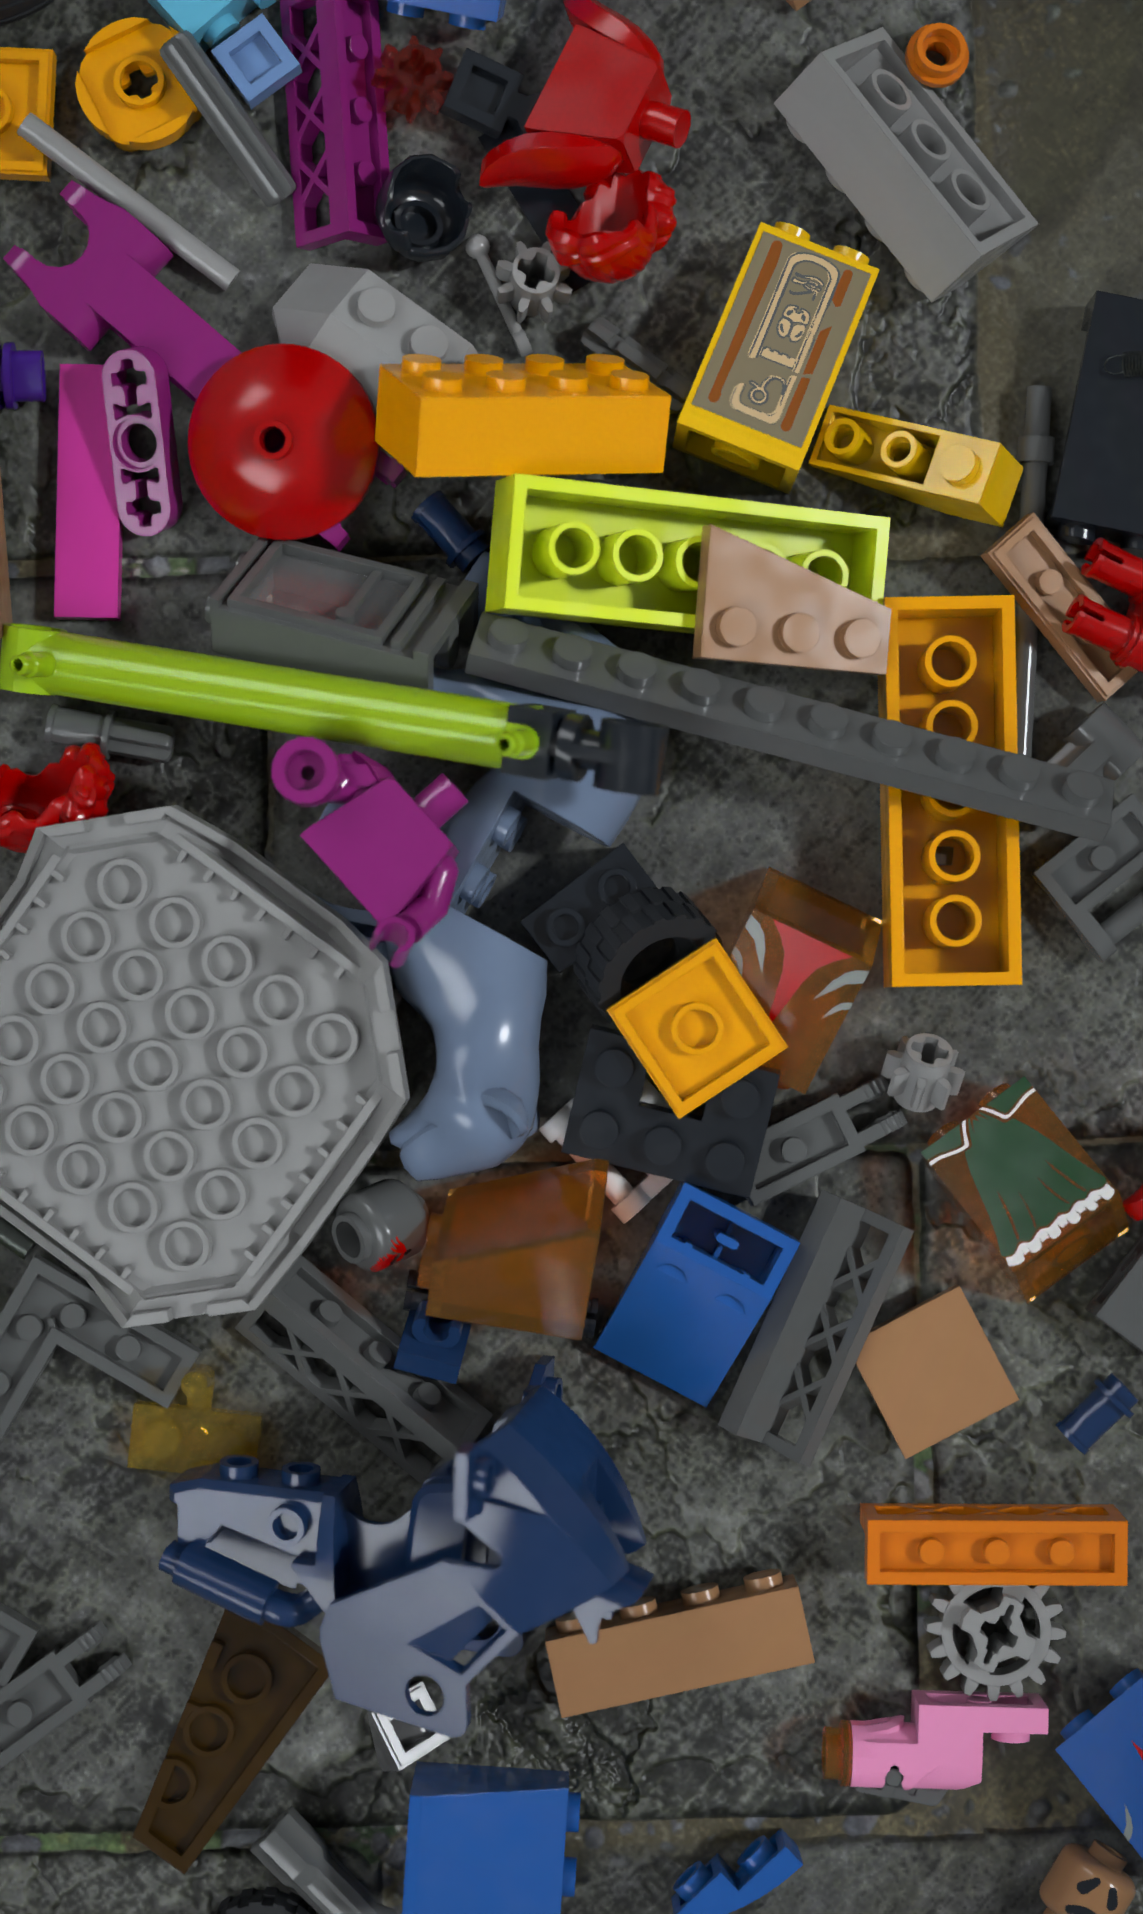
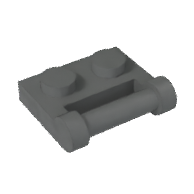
[1030,793,1143,963]

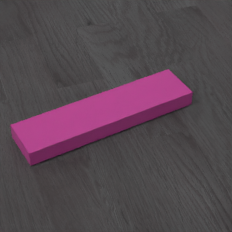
[54,364,127,621]

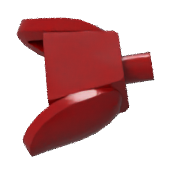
[479,0,691,189]

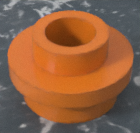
[905,23,969,88]

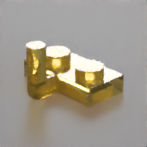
[127,1364,263,1473]

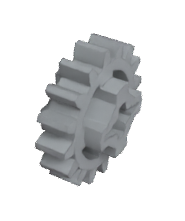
[923,1585,1066,1701]

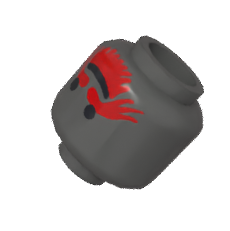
[332,1179,429,1272]

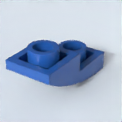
[671,1828,803,1914]

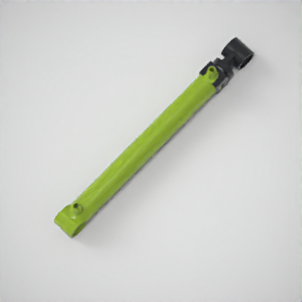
[0,623,669,796]

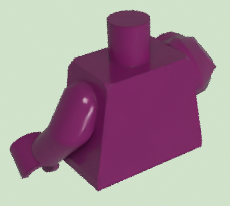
[271,737,468,968]

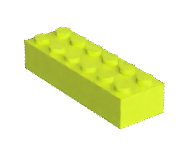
[485,473,891,634]

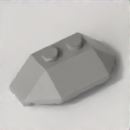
[272,263,478,458]

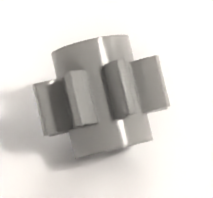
[495,241,573,324]
[881,1033,965,1112]

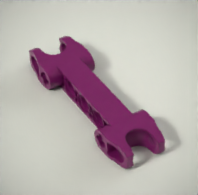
[3,180,407,552]

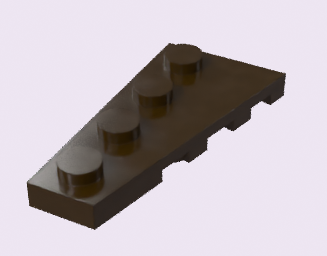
[132,1609,329,1875]

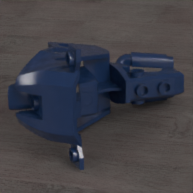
[158,1355,655,1738]

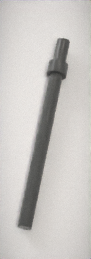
[1015,385,1056,758]

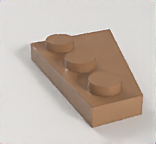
[693,524,891,675]

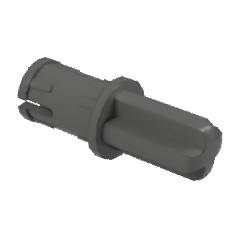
[45,704,175,764]

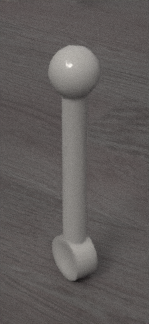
[465,234,533,358]

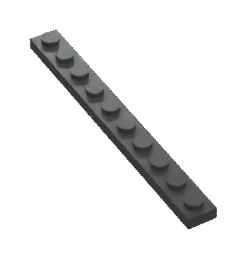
[465,611,1115,843]

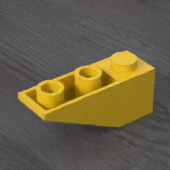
[808,404,1024,527]

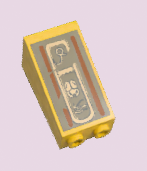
[672,222,880,494]

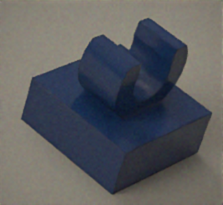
[394,1300,471,1384]

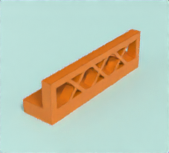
[860,1503,1128,1586]

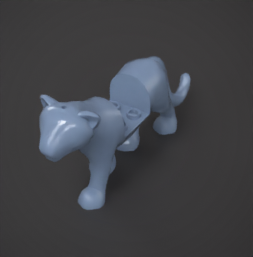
[314,479,643,1181]

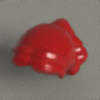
[546,169,677,284]
[0,742,116,854]

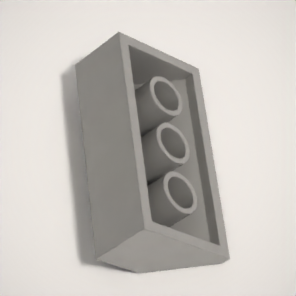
[774,27,1039,303]

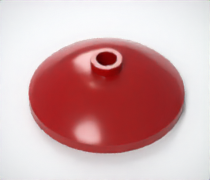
[188,344,381,540]

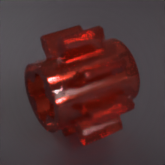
[371,35,454,124]

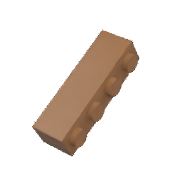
[545,1569,815,1718]

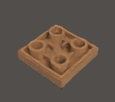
[856,1284,1019,1459]

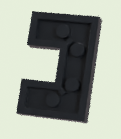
[561,1024,781,1198]

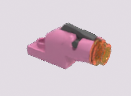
[822,1690,1049,1806]

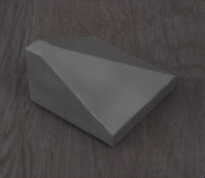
[367,1681,450,1771]

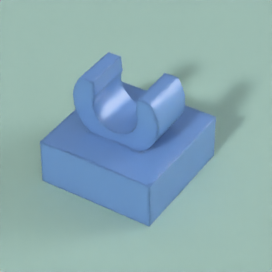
[211,13,302,110]

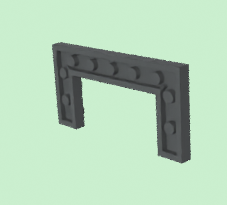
[0,1255,203,1687]

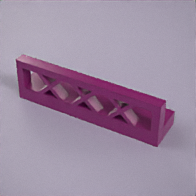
[280,0,390,251]

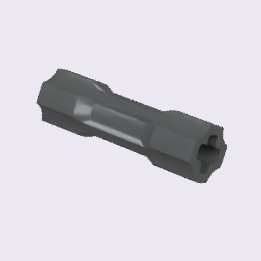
[250,1806,398,1914]

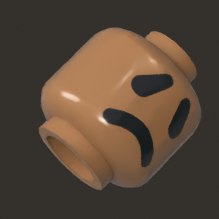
[1039,1839,1136,1914]

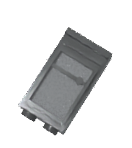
[205,537,479,690]

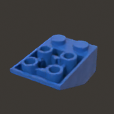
[593,1181,800,1407]

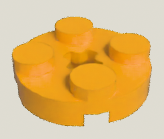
[75,17,202,152]

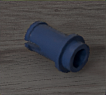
[411,490,490,573]
[1055,1373,1139,1455]

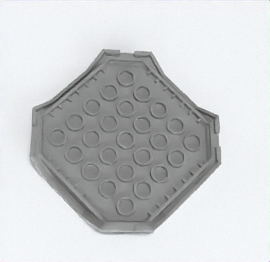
[0,805,410,1328]

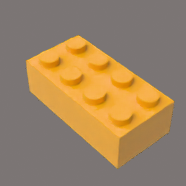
[375,354,671,477]

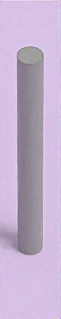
[17,112,240,291]

